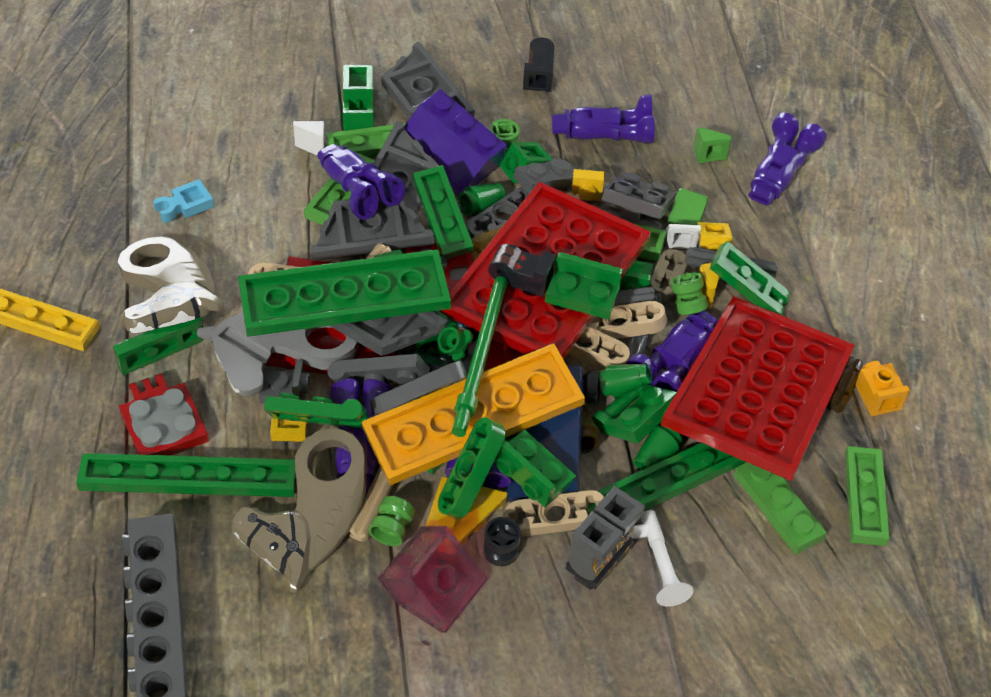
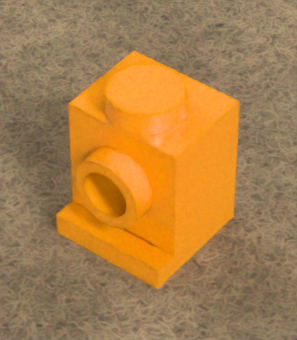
[855,361,910,417]

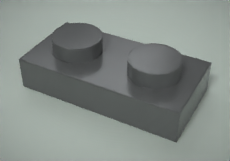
[513,159,574,194]

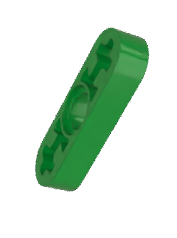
[438,417,505,520]

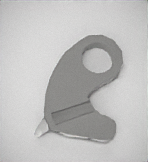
[197,313,360,397]

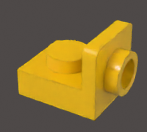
[697,222,733,251]

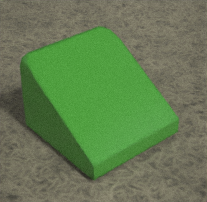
[693,128,732,163]
[667,188,708,225]

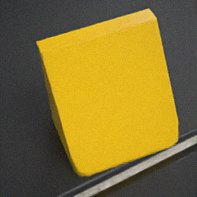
[698,263,719,309]

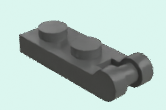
[328,354,430,386]

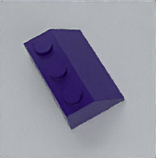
[404,89,507,197]

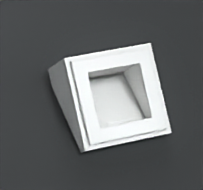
[293,121,325,155]
[665,224,701,249]

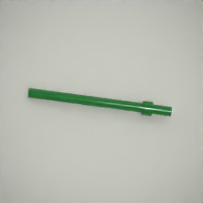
[452,276,508,437]

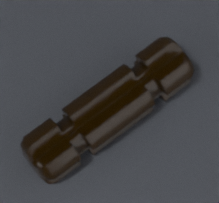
[827,356,863,413]

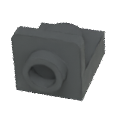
[259,360,310,404]

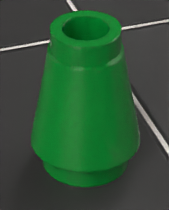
[458,183,505,216]
[599,363,652,398]
[633,424,682,471]

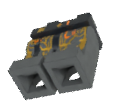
[566,486,645,590]

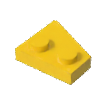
[422,477,507,552]

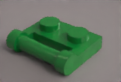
[591,384,677,444]

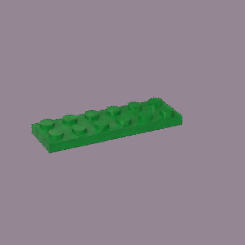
[238,249,451,337]

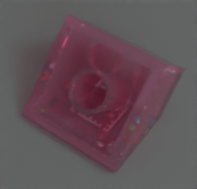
[377,526,488,633]

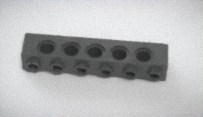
[122,514,189,697]

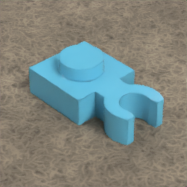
[153,179,214,223]

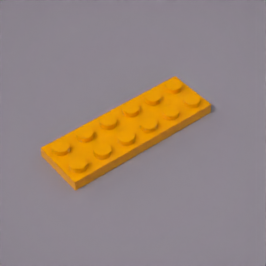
[362,343,585,485]

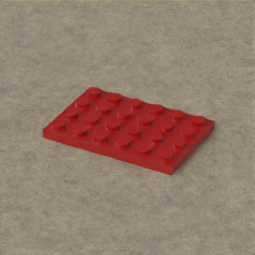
[440,182,651,360]
[661,296,855,481]

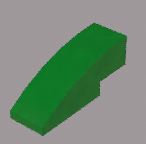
[343,65,373,131]

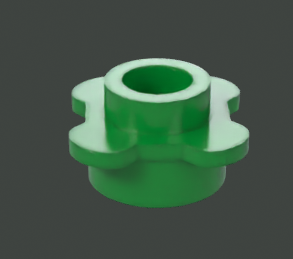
[438,323,473,361]

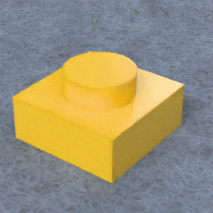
[571,169,604,202]
[270,418,307,442]

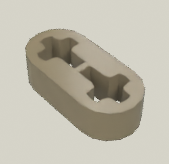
[649,249,687,303]

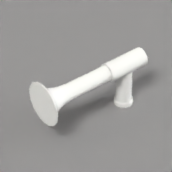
[631,510,694,607]

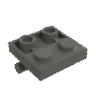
[601,173,677,229]

